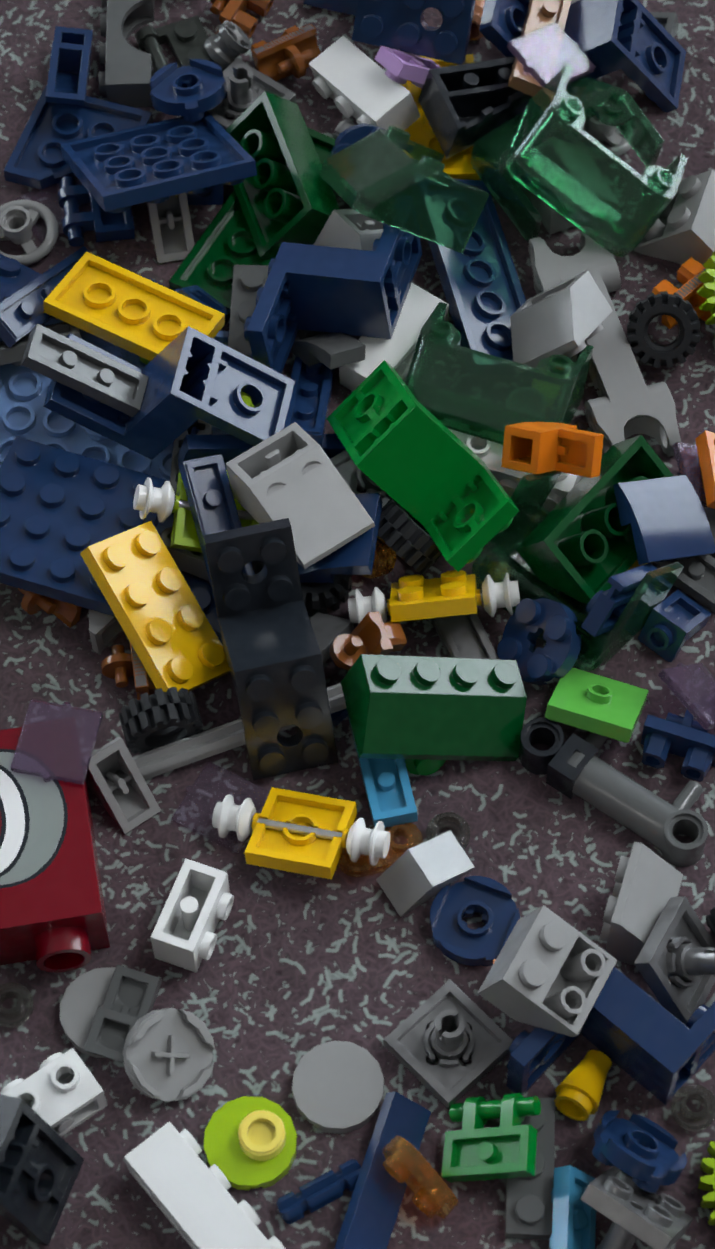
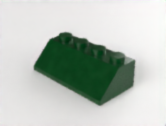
[226,91,340,259]
[516,435,673,605]
[341,654,527,761]

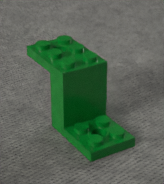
[327,360,519,572]

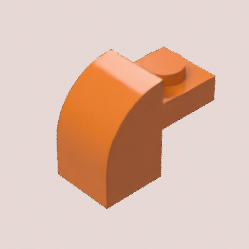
[501,422,604,478]

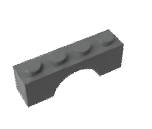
[98,0,155,107]

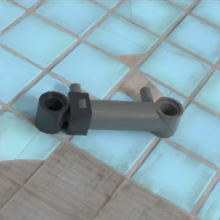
[519,718,708,867]

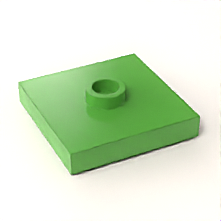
[544,667,649,743]

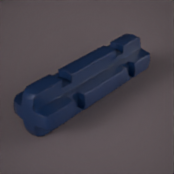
[276,1159,361,1224]

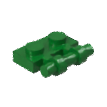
[442,1093,541,1183]

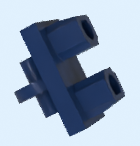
[641,706,715,782]

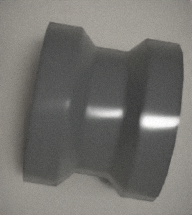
[204,20,252,68]

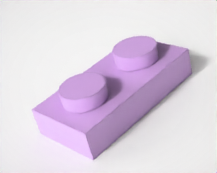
[374,46,441,89]

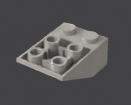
[225,422,375,569]

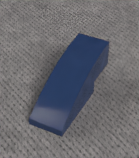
[46,26,93,106]

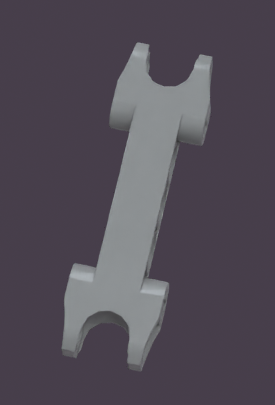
[528,225,681,457]

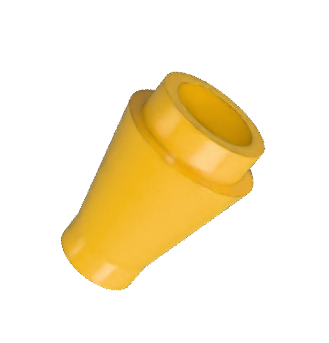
[555,1049,612,1121]

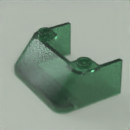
[506,63,688,257]
[470,77,664,243]
[319,125,490,254]
[404,302,594,445]
[472,471,684,671]

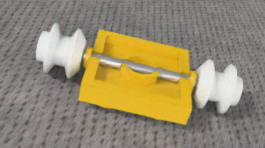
[348,570,520,624]
[212,787,390,880]

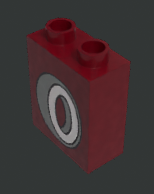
[0,718,110,972]

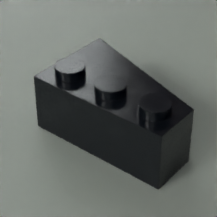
[418,56,540,159]

